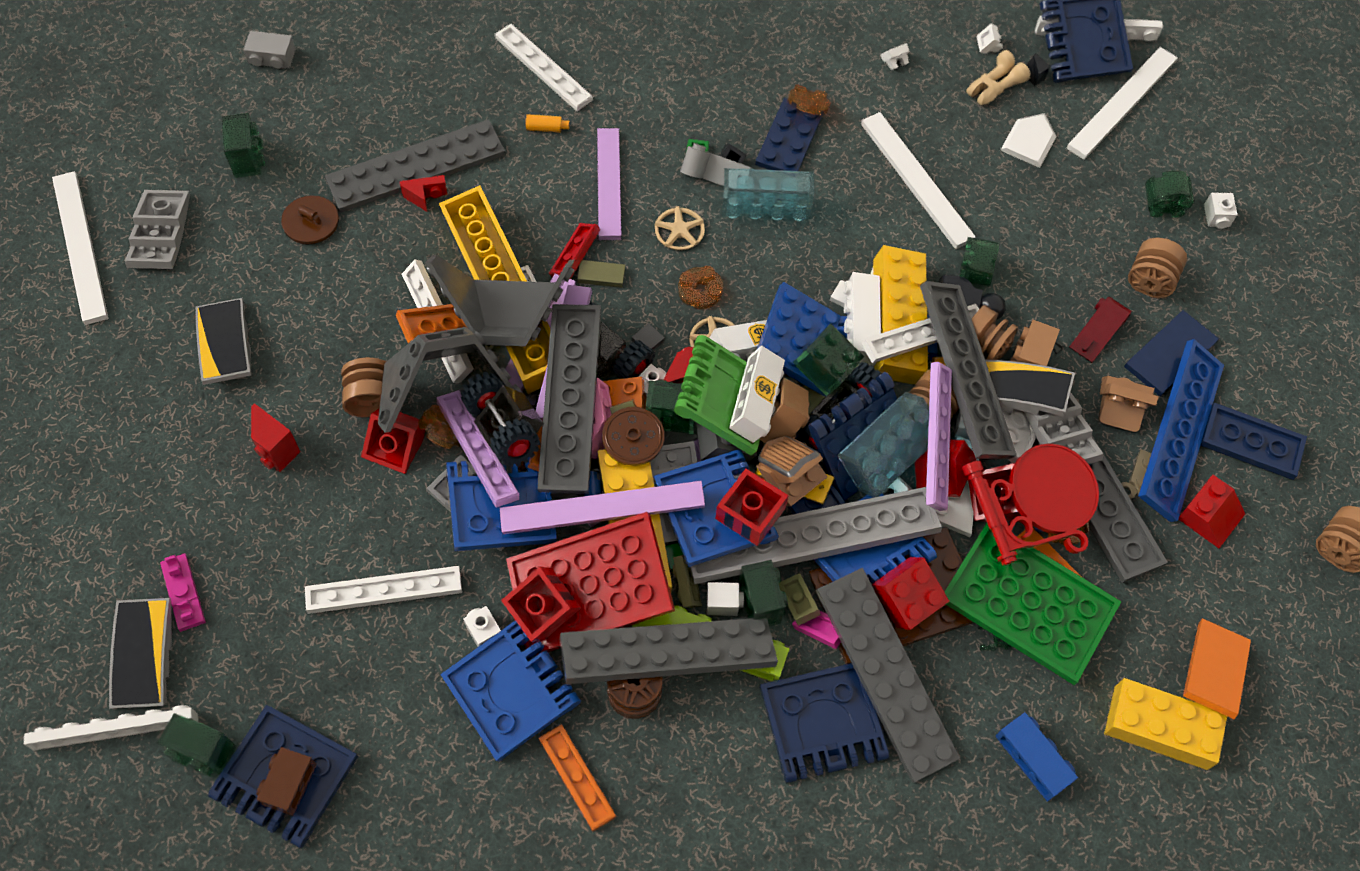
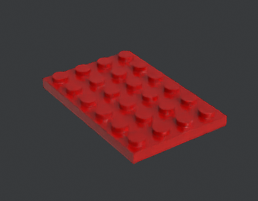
[506,512,675,656]

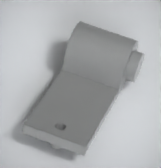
[680,143,751,193]

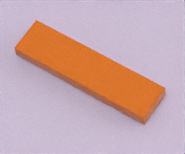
[539,724,616,831]

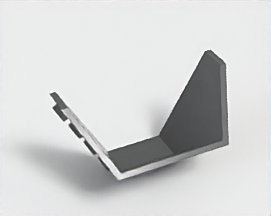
[425,255,575,346]
[378,327,525,433]

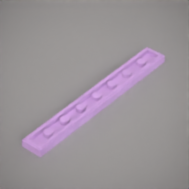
[500,481,705,534]

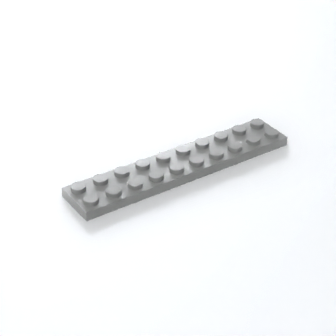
[690,487,942,584]

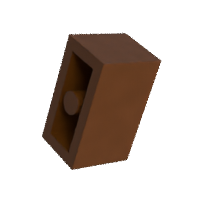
[256,747,317,816]

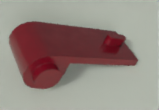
[1069,296,1132,363]

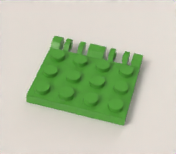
[674,335,760,455]

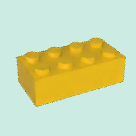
[1104,678,1227,770]

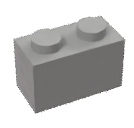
[244,31,296,69]

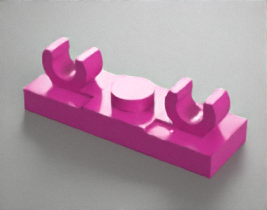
[160,554,206,632]

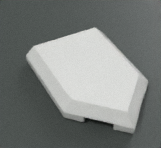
[1000,113,1056,168]
[1002,409,1036,463]

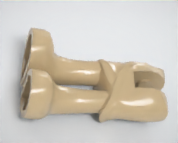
[966,50,1030,106]

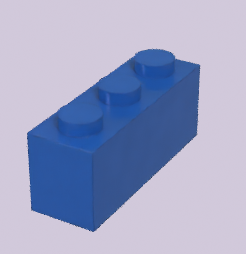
[996,712,1078,802]

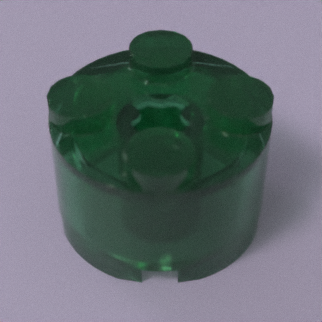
[1145,170,1194,217]
[959,237,1000,287]

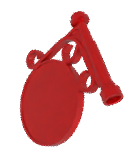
[962,444,1099,566]

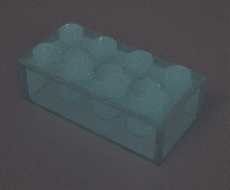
[722,168,814,221]
[837,392,929,498]

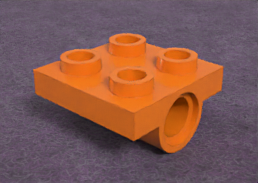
[603,376,648,410]

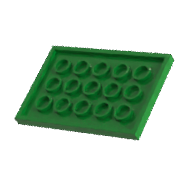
[944,523,1121,685]

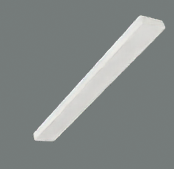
[1067,47,1177,160]
[861,112,975,249]
[52,171,109,325]

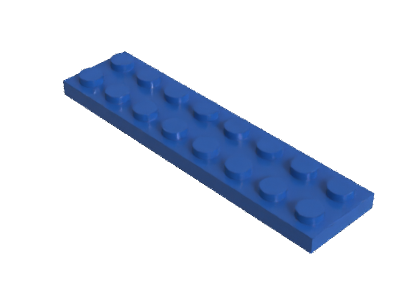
[1138,339,1224,522]

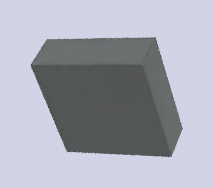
[632,323,665,351]

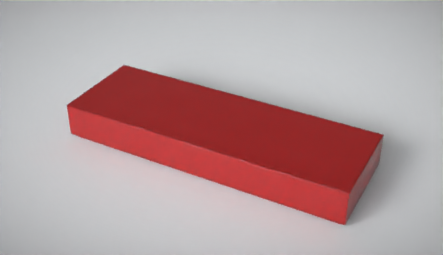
[549,223,601,279]

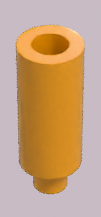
[526,114,570,133]

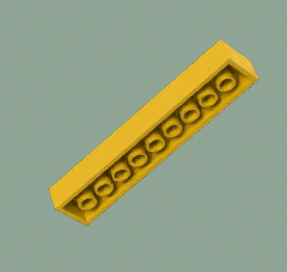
[439,186,550,394]

